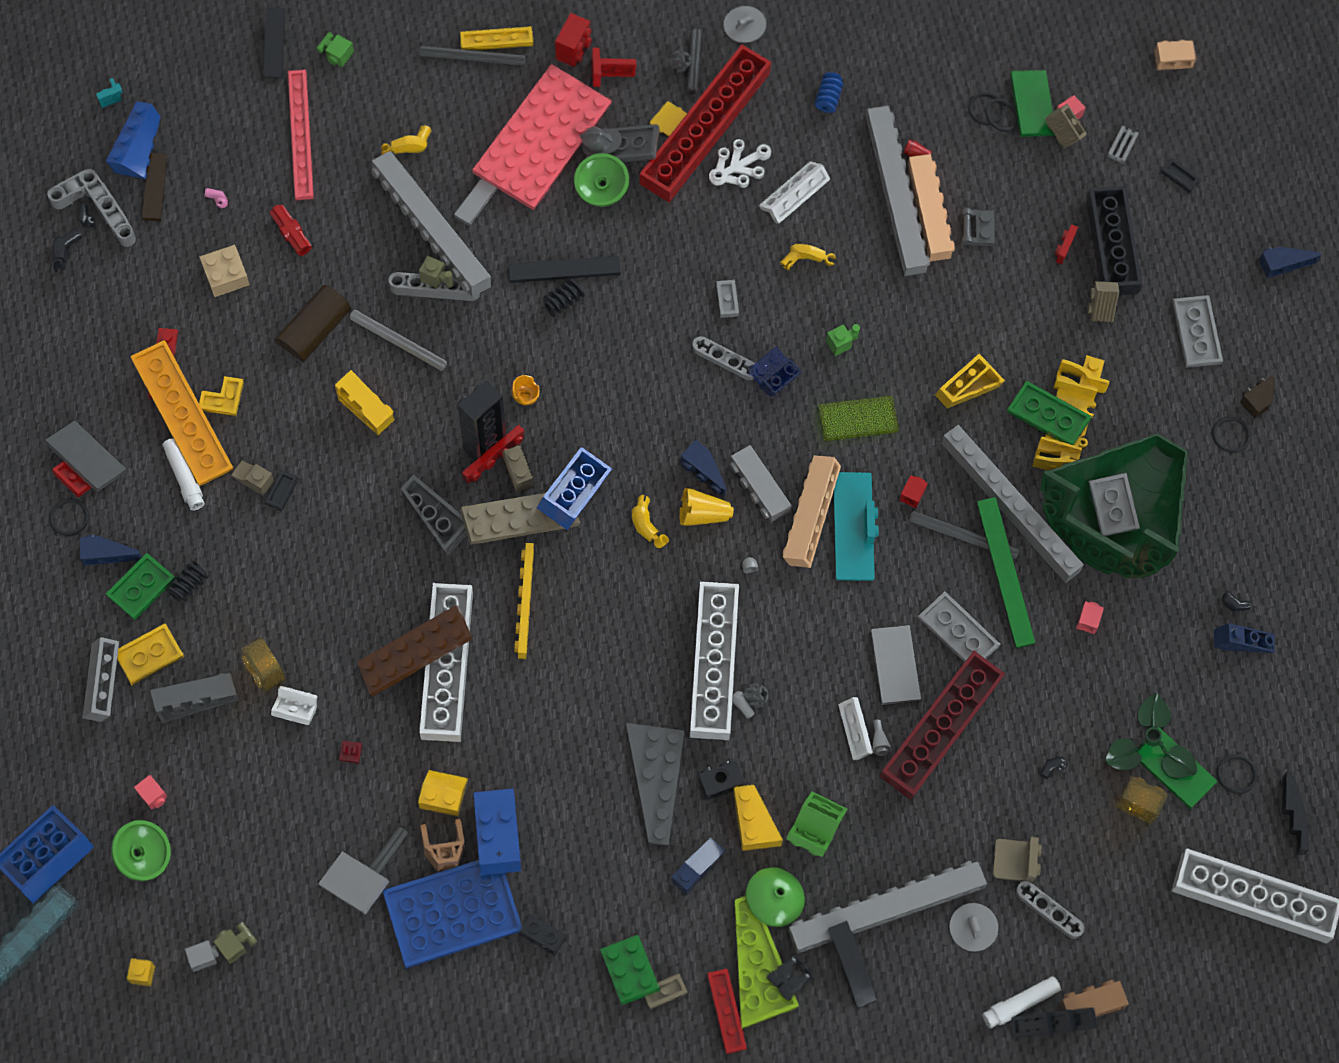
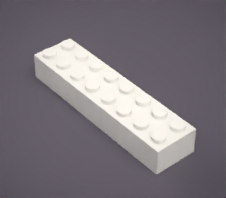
[690,582,739,740]
[420,583,473,742]
[1172,848,1339,943]

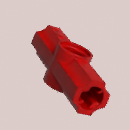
[269,205,312,256]

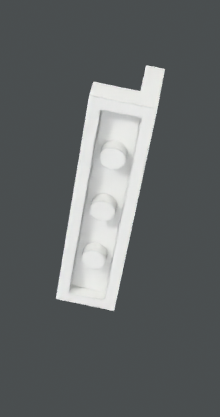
[759,161,830,223]

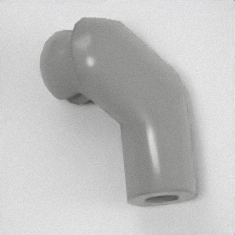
[732,691,755,719]

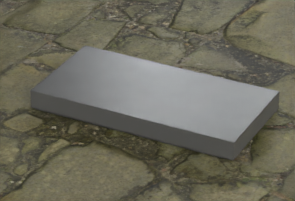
[1172,295,1223,368]
[918,591,1001,662]
[871,625,921,705]

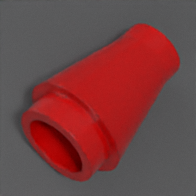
[903,140,932,157]

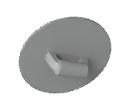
[724,6,766,43]
[950,903,998,952]

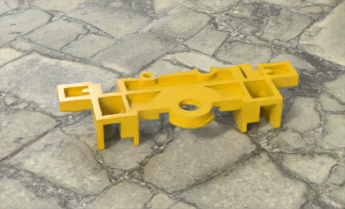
[1032,355,1110,471]

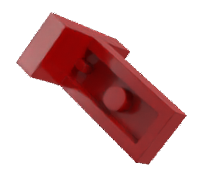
[591,48,636,87]

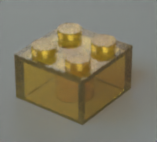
[241,637,286,692]
[1115,776,1168,825]

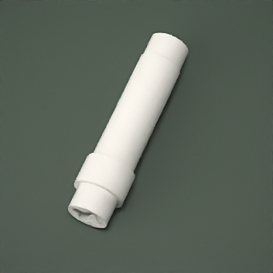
[163,438,205,510]
[982,976,1061,1028]

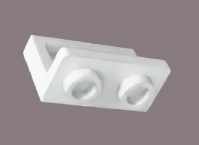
[271,686,317,725]

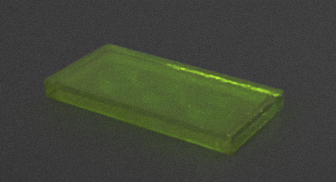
[818,396,899,441]

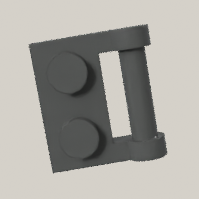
[961,208,995,246]

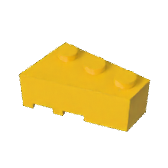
[935,354,1005,409]
[335,370,394,435]
[733,785,783,851]

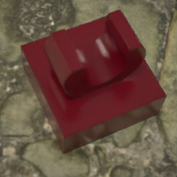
[339,741,362,764]

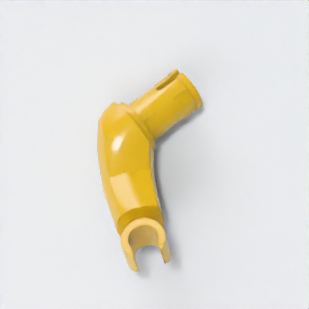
[381,125,431,155]
[780,244,836,270]
[632,495,669,548]

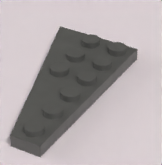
[626,723,685,847]

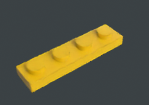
[460,27,533,50]

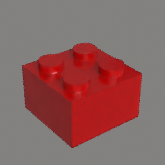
[555,13,592,67]

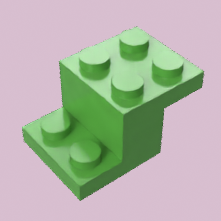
[786,791,847,857]

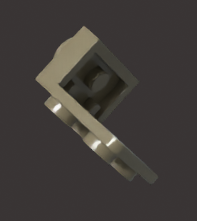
[993,837,1042,883]

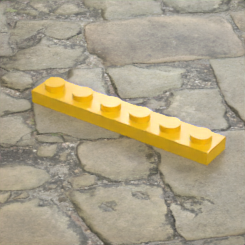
[515,543,534,659]

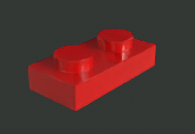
[1055,224,1078,264]
[52,461,92,497]

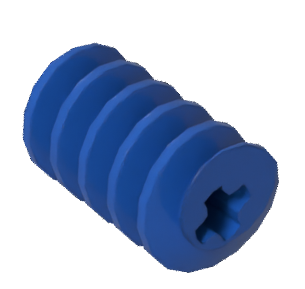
[815,72,843,113]

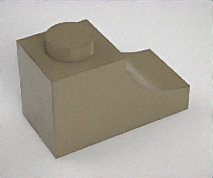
[231,460,274,496]

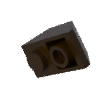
[1240,376,1275,419]

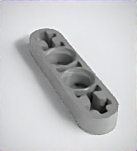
[692,336,759,380]
[1016,881,1084,939]

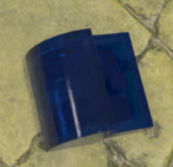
[748,346,802,397]

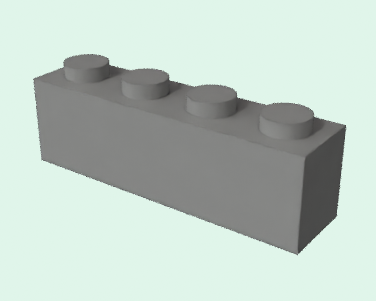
[730,445,791,523]
[82,637,119,722]

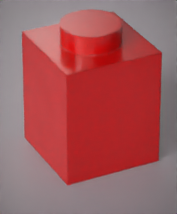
[899,475,928,508]

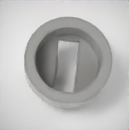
[742,557,758,573]

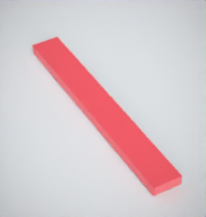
[288,70,314,200]

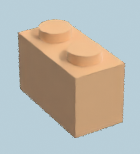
[1154,40,1196,70]

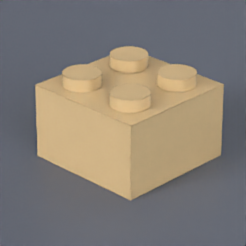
[200,245,249,297]

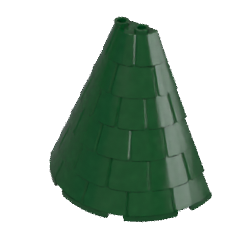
[1040,433,1188,578]

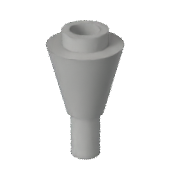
[872,720,892,756]

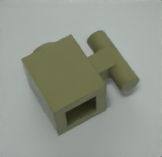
[419,256,453,288]
[213,922,257,964]

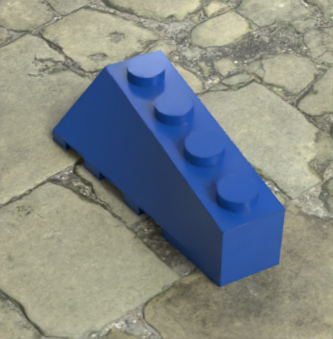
[106,101,161,179]

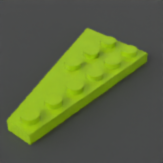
[735,896,799,1029]

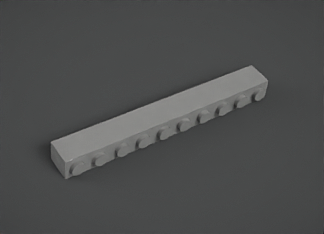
[866,106,930,276]
[371,151,491,297]
[941,425,1084,583]
[788,861,987,954]

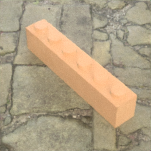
[907,154,955,261]
[783,455,841,568]

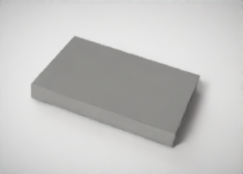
[1088,473,1140,537]
[319,851,389,914]

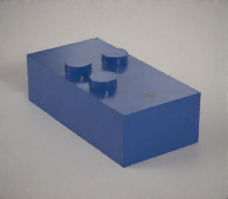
[537,447,612,530]
[474,788,521,875]

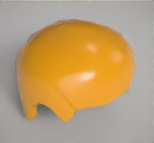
[511,375,540,406]

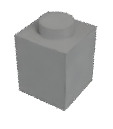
[185,940,219,972]

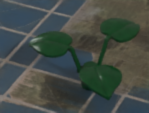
[1105,693,1197,779]

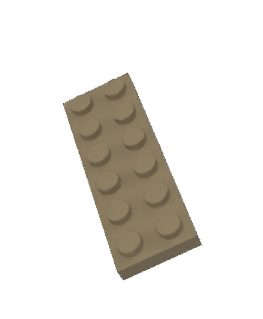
[460,493,580,545]

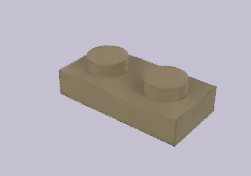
[644,974,687,1010]

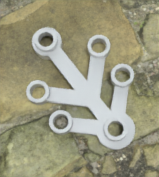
[709,139,771,188]

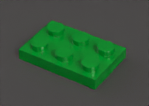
[106,553,176,621]
[600,935,660,1005]

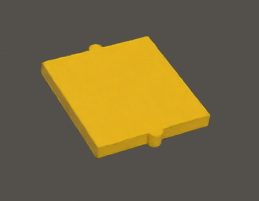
[649,101,687,137]

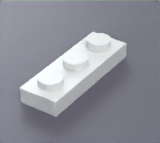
[838,697,873,760]

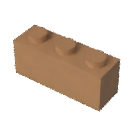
[1060,980,1129,1017]

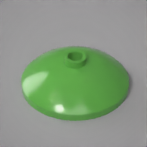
[574,153,629,207]
[111,820,171,881]
[746,867,805,927]

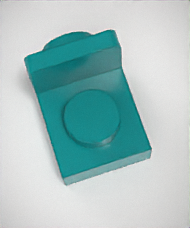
[96,78,123,108]

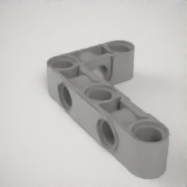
[48,169,136,247]

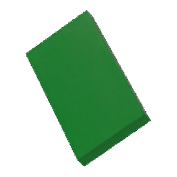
[1010,70,1055,137]
[1007,381,1092,445]
[1138,727,1217,809]

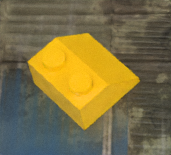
[418,770,468,817]

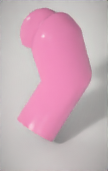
[205,188,228,208]

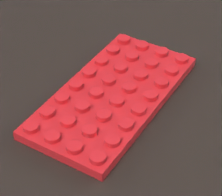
[472,64,612,210]

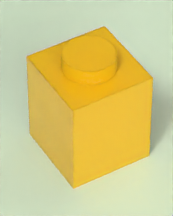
[127,959,155,986]

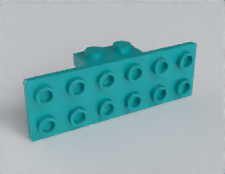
[834,472,879,581]

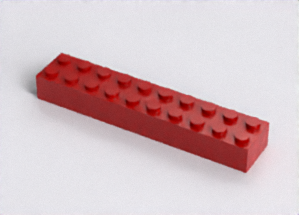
[639,45,772,203]

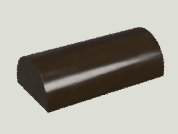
[274,285,351,363]

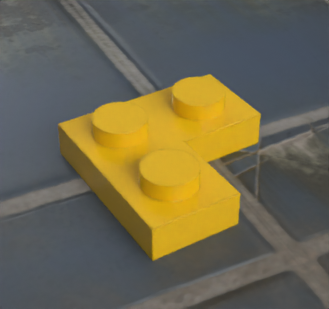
[199,376,244,416]

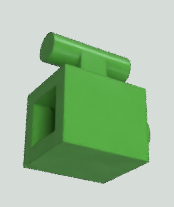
[316,32,354,67]
[826,324,860,356]

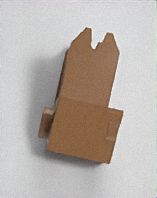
[420,819,465,872]

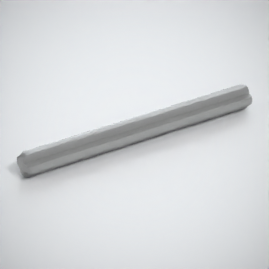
[350,310,447,371]

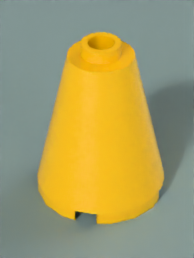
[679,488,734,526]

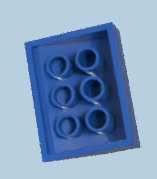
[0,805,94,903]

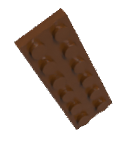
[357,605,472,696]

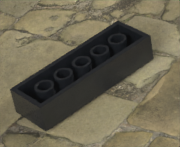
[1086,186,1142,295]
[458,380,506,461]

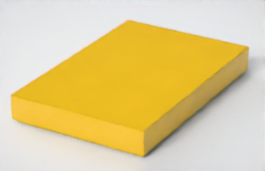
[117,623,184,685]

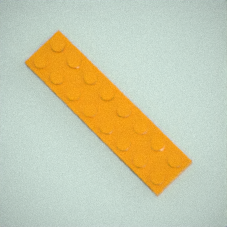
[130,340,234,486]

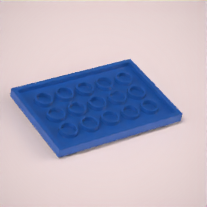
[383,860,522,968]

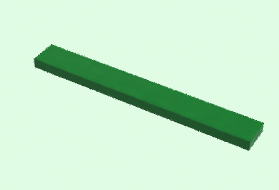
[977,497,1035,648]

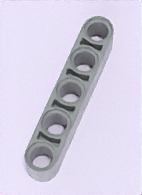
[389,272,480,301]

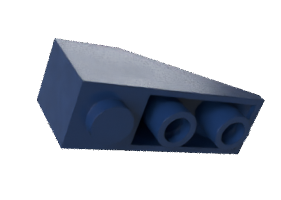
[680,440,726,497]
[1214,623,1275,653]

